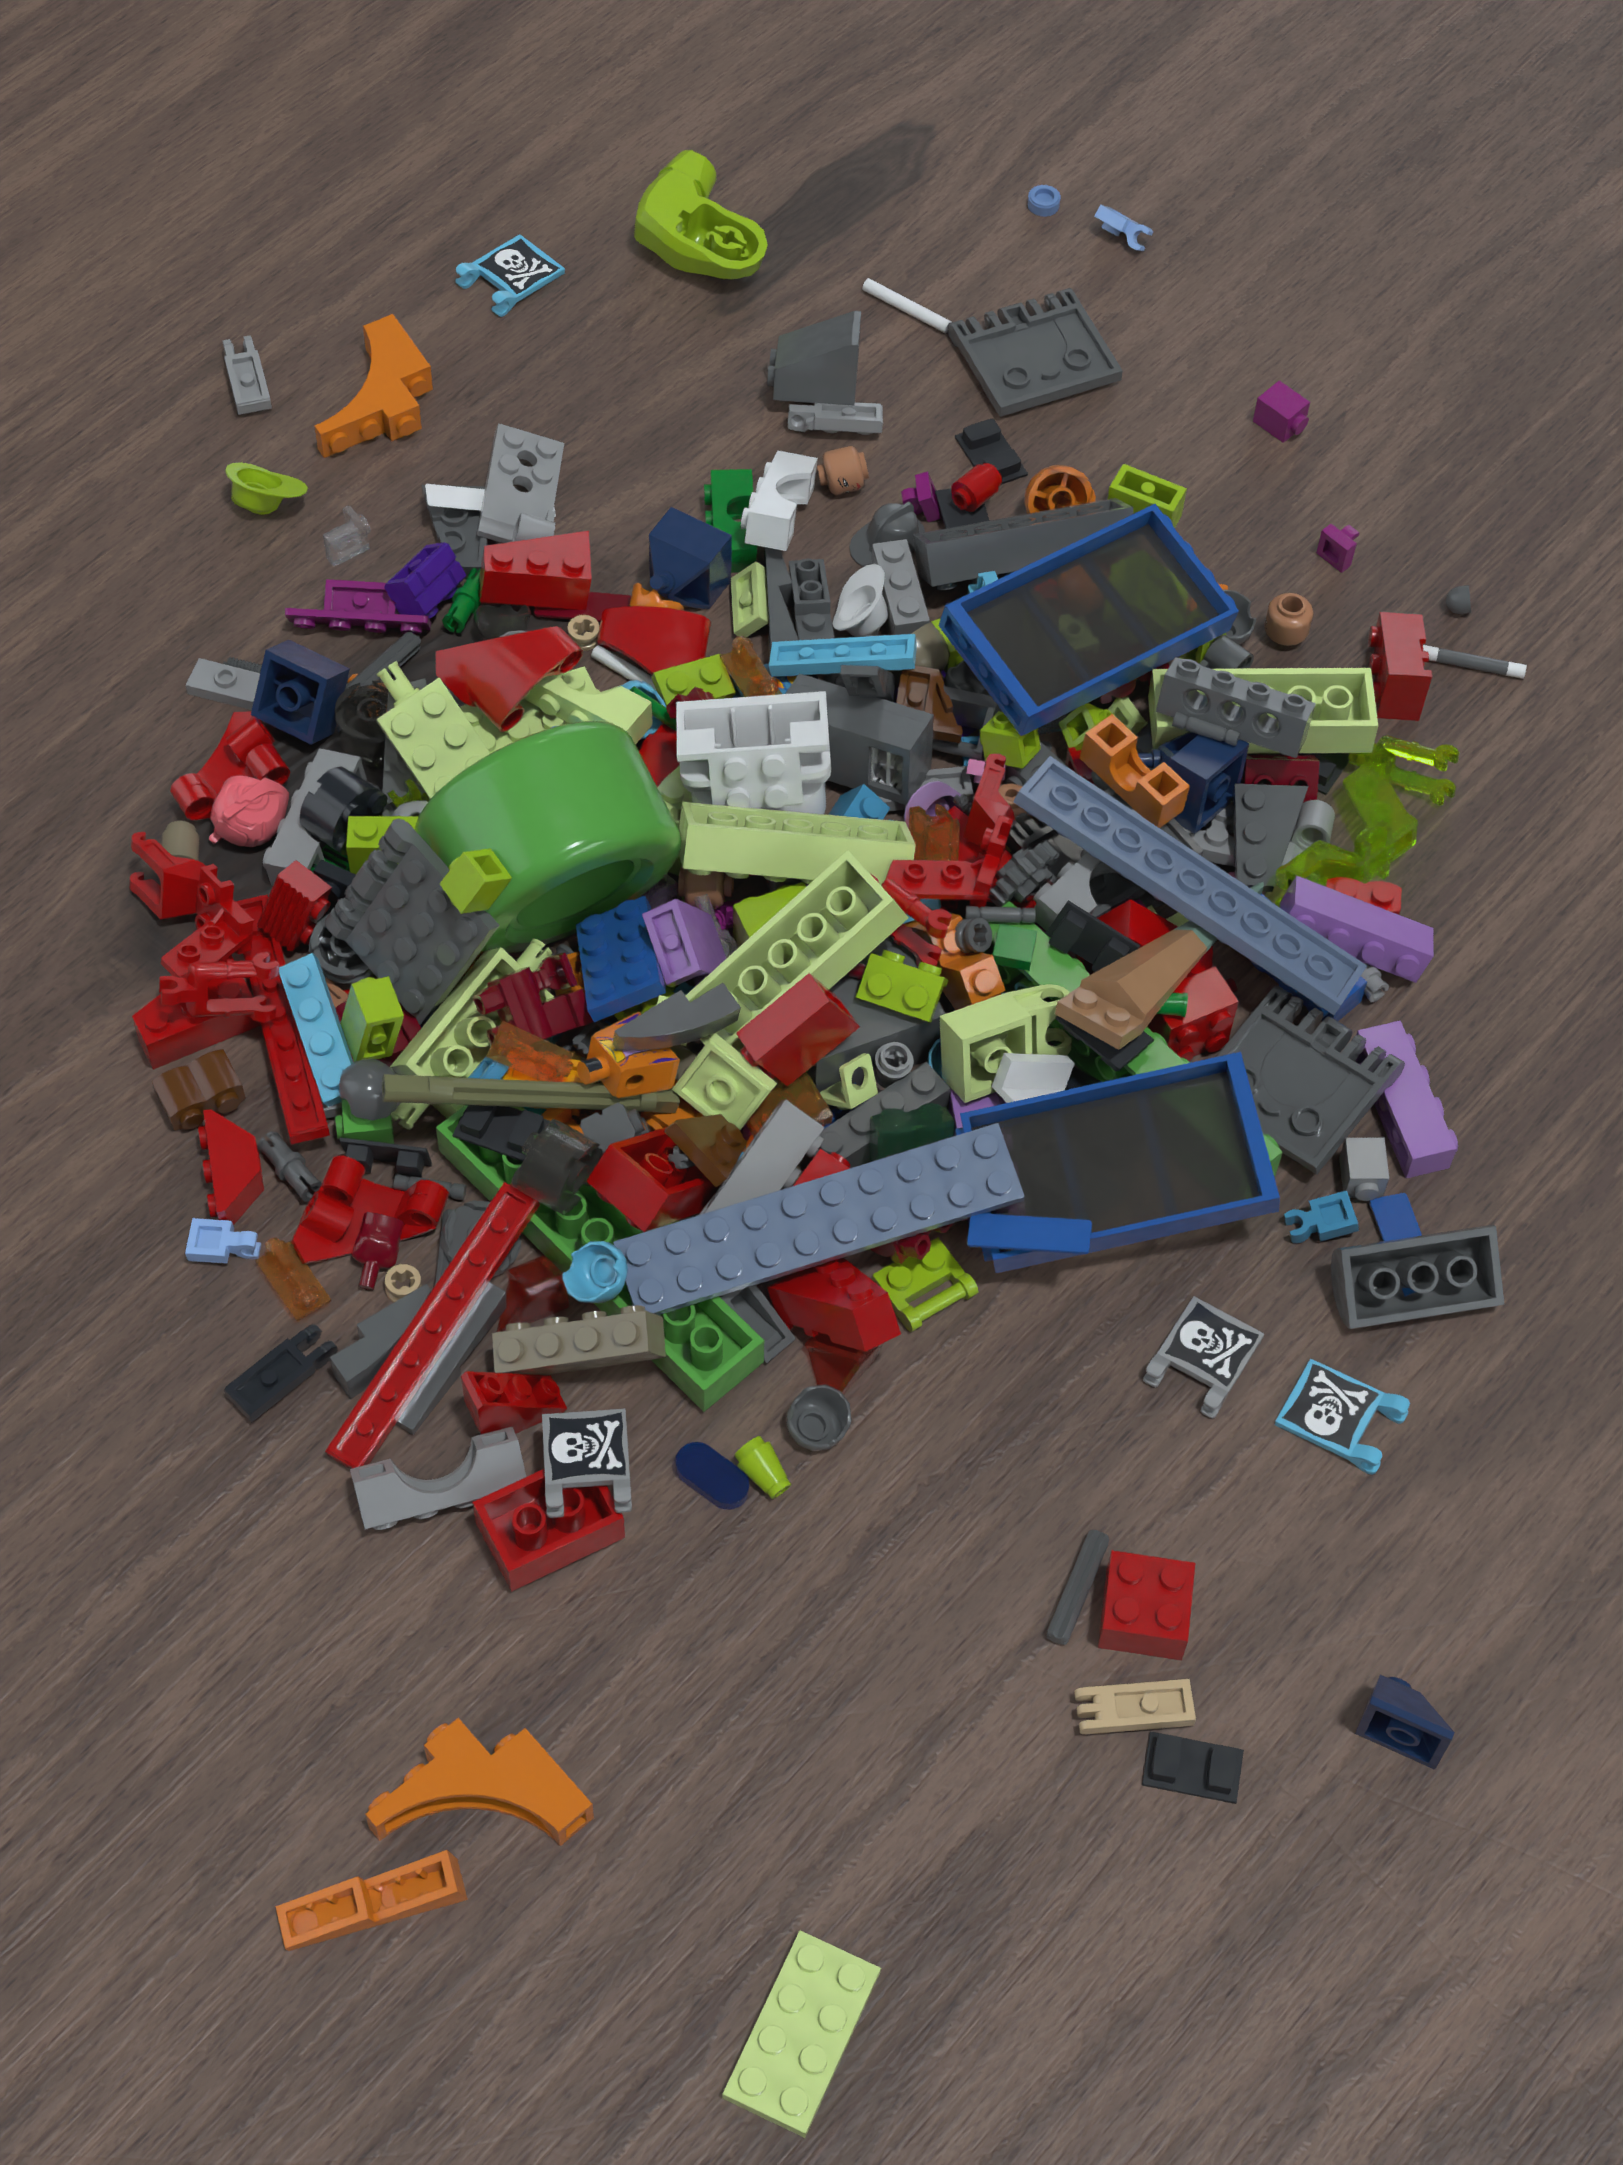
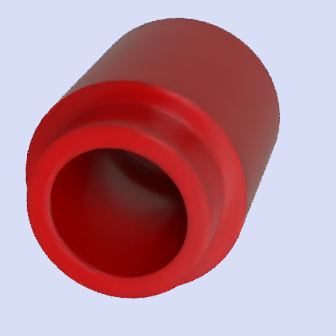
[951,463,1002,512]

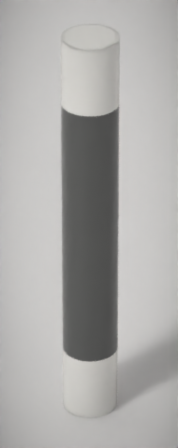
[1423,645,1527,679]

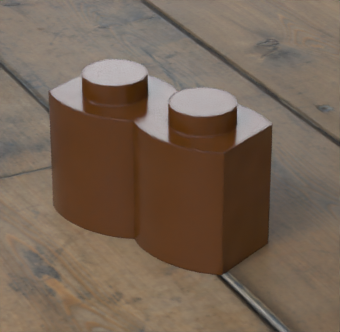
[151,1049,246,1131]

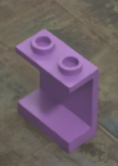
[642,899,727,987]

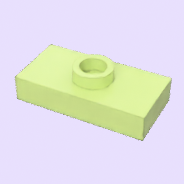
[731,562,769,639]

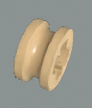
[568,615,600,651]
[385,1264,421,1302]

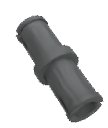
[257,1131,322,1201]

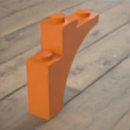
[314,314,433,458]
[904,913,1006,1010]
[365,1718,594,1846]

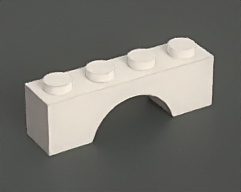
[741,450,818,551]

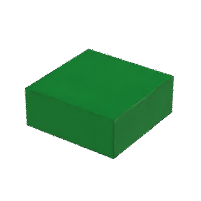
[993,924,1037,971]

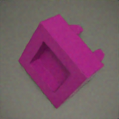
[901,471,941,522]
[1316,524,1360,573]

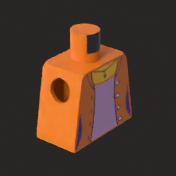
[577,1012,680,1098]

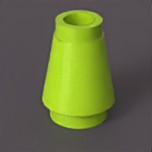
[734,1436,792,1500]

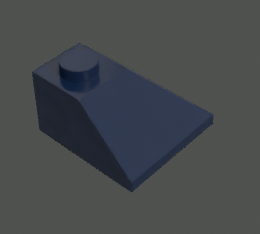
[1355,1675,1455,1770]

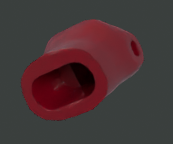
[352,1212,404,1290]

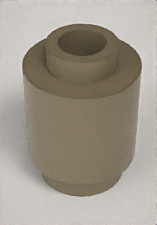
[161,821,200,861]

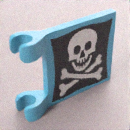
[456,234,565,317]
[1275,1359,1410,1475]

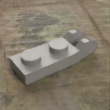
[223,335,272,415]

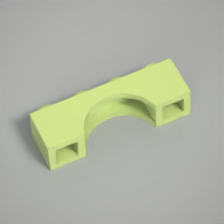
[522,674,653,745]

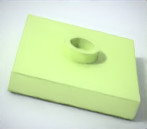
[672,1033,777,1130]

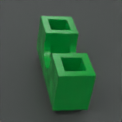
[704,469,757,573]

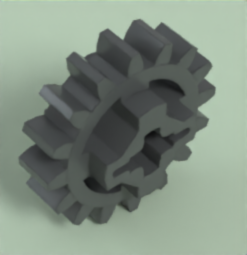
[988,840,1060,907]

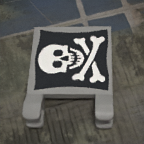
[1143,1296,1264,1419]
[542,1409,632,1518]

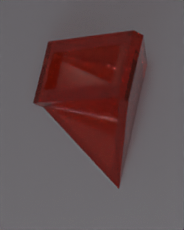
[496,1255,569,1332]
[804,1332,884,1395]

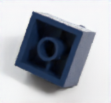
[649,507,732,609]
[251,640,350,745]
[1138,732,1249,834]

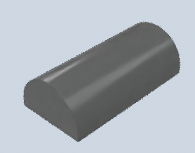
[1331,1225,1505,1329]

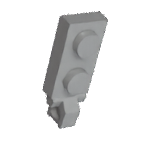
[788,402,883,435]

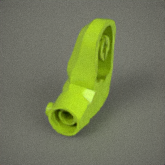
[634,150,768,279]

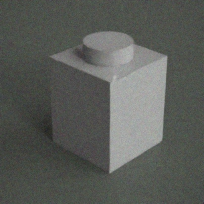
[1339,1138,1389,1201]

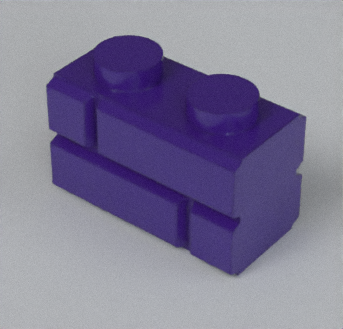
[384,542,466,618]

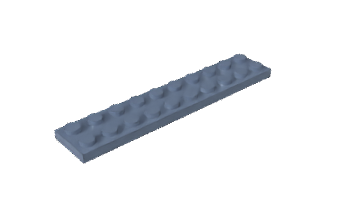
[1013,756,1367,1015]
[613,1123,1025,1315]

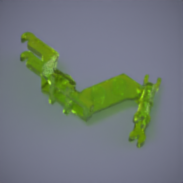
[1275,735,1459,908]

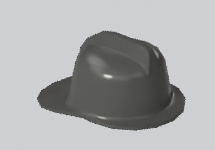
[849,502,925,567]

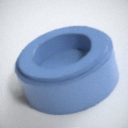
[1027,185,1061,217]

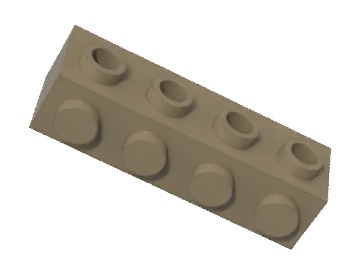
[492,1305,666,1375]

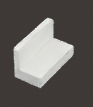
[991,1053,1075,1103]

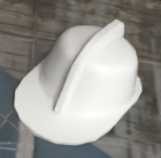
[832,564,889,637]

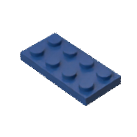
[576,896,666,1022]

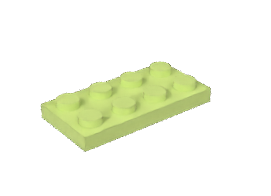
[722,1930,881,2138]

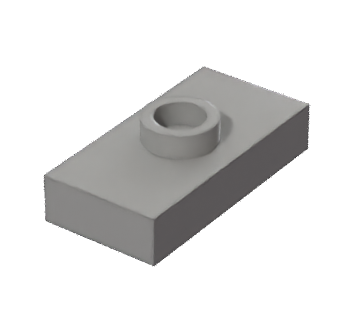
[186,658,260,710]

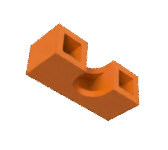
[1080,714,1190,828]

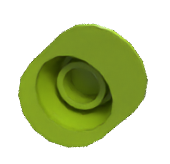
[225,462,308,515]

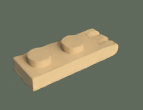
[1074,1679,1196,1734]

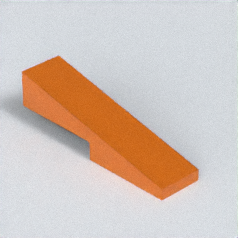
[275,1850,468,1951]

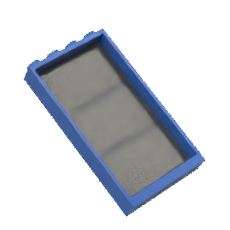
[938,504,1239,736]
[955,1052,1280,1273]

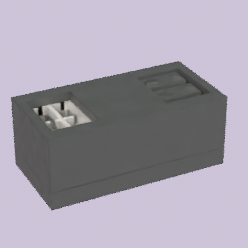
[785,673,934,805]

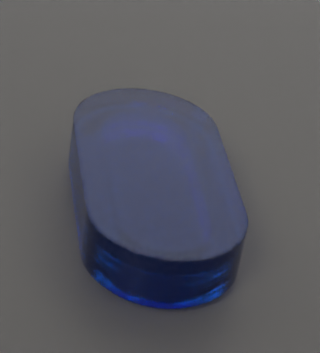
[676,1442,749,1510]

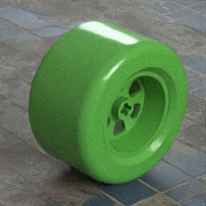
[415,721,682,954]

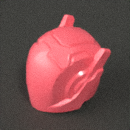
[209,776,289,847]

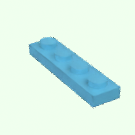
[769,634,917,677]
[279,953,354,1108]

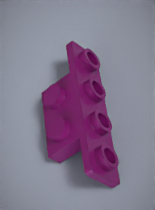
[285,579,431,635]

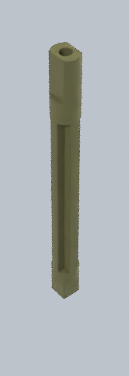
[381,1074,680,1113]

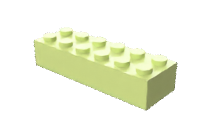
[1148,668,1378,754]
[679,802,916,885]
[685,850,909,1054]

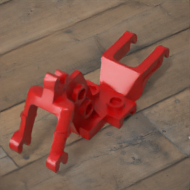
[870,754,1014,967]
[129,832,279,1022]

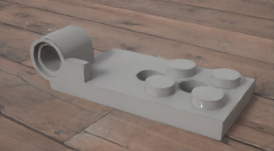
[477,423,564,543]
[1183,800,1335,880]

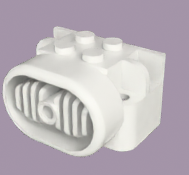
[676,691,831,814]

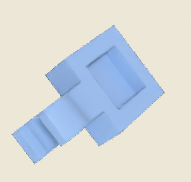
[1095,204,1153,251]
[185,1218,261,1263]

